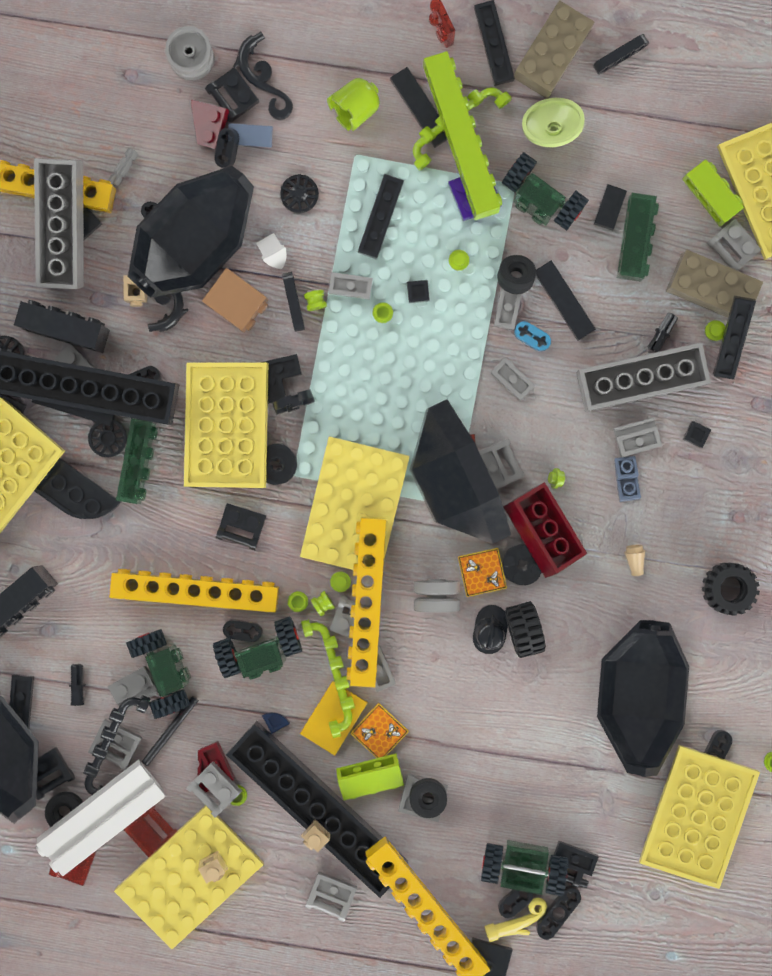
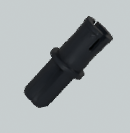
[647,313,678,352]
[69,664,86,706]

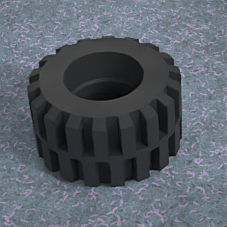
[702,562,760,616]
[505,601,546,658]

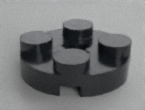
[273,389,315,415]
[266,444,297,485]
[502,544,542,586]

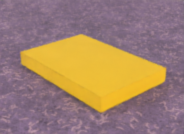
[300,681,368,756]

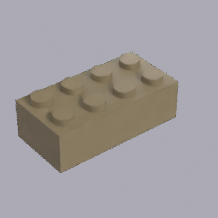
[514,0,595,99]
[666,249,763,318]

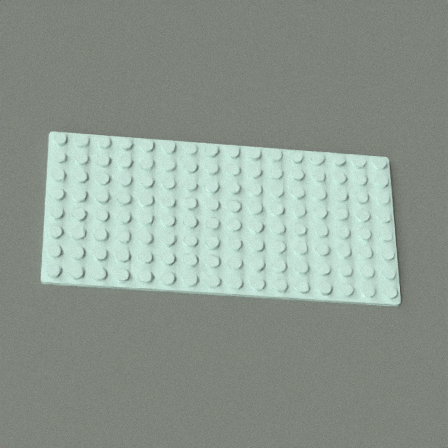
[295,155,514,501]

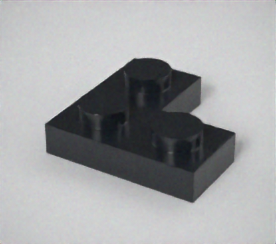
[260,354,302,404]

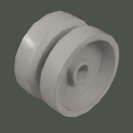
[165,26,214,81]
[414,579,460,612]

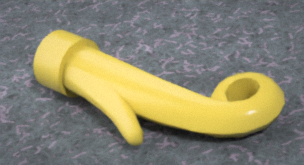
[484,898,547,943]

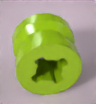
[304,290,327,311]
[310,590,335,616]

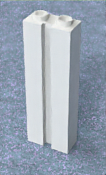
[36,760,166,876]

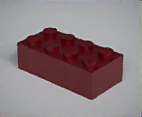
[503,482,588,578]

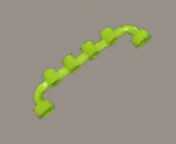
[413,87,512,171]
[301,619,355,738]

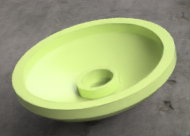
[522,98,585,147]

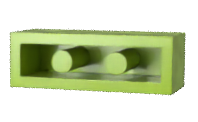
[682,159,744,227]
[336,753,404,801]

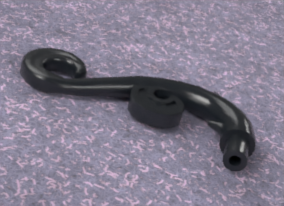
[233,31,293,120]
[148,292,189,332]

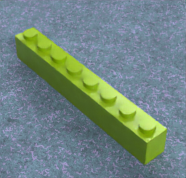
[423,51,502,220]

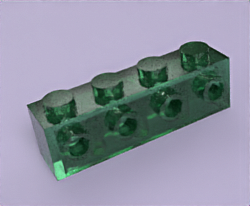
[616,192,659,282]
[116,418,158,504]

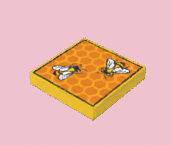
[457,548,507,597]
[350,702,409,758]

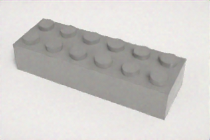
[34,158,84,289]
[576,343,711,412]

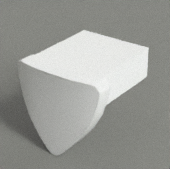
[256,233,287,269]

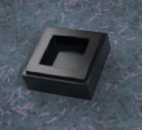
[407,280,430,303]
[683,421,711,448]

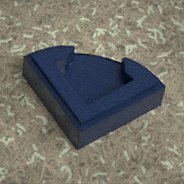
[262,712,290,734]

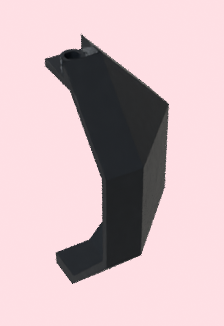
[128,166,254,298]
[409,399,511,544]
[597,620,690,777]
[0,696,39,824]

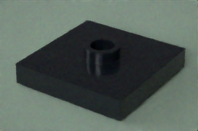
[466,937,513,976]

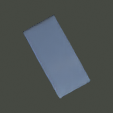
[228,123,273,147]
[614,456,641,502]

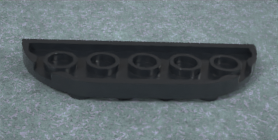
[34,458,122,519]

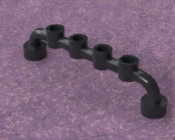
[83,695,151,795]

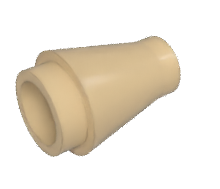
[624,544,645,576]

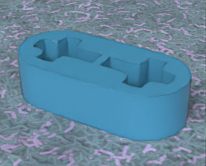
[514,322,551,352]

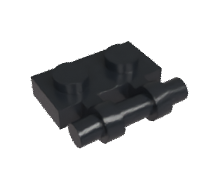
[547,841,599,888]

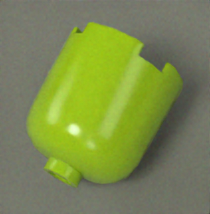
[327,78,380,131]

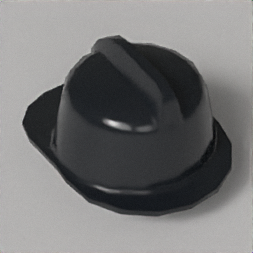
[473,605,508,654]

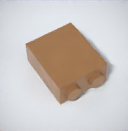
[202,268,268,333]

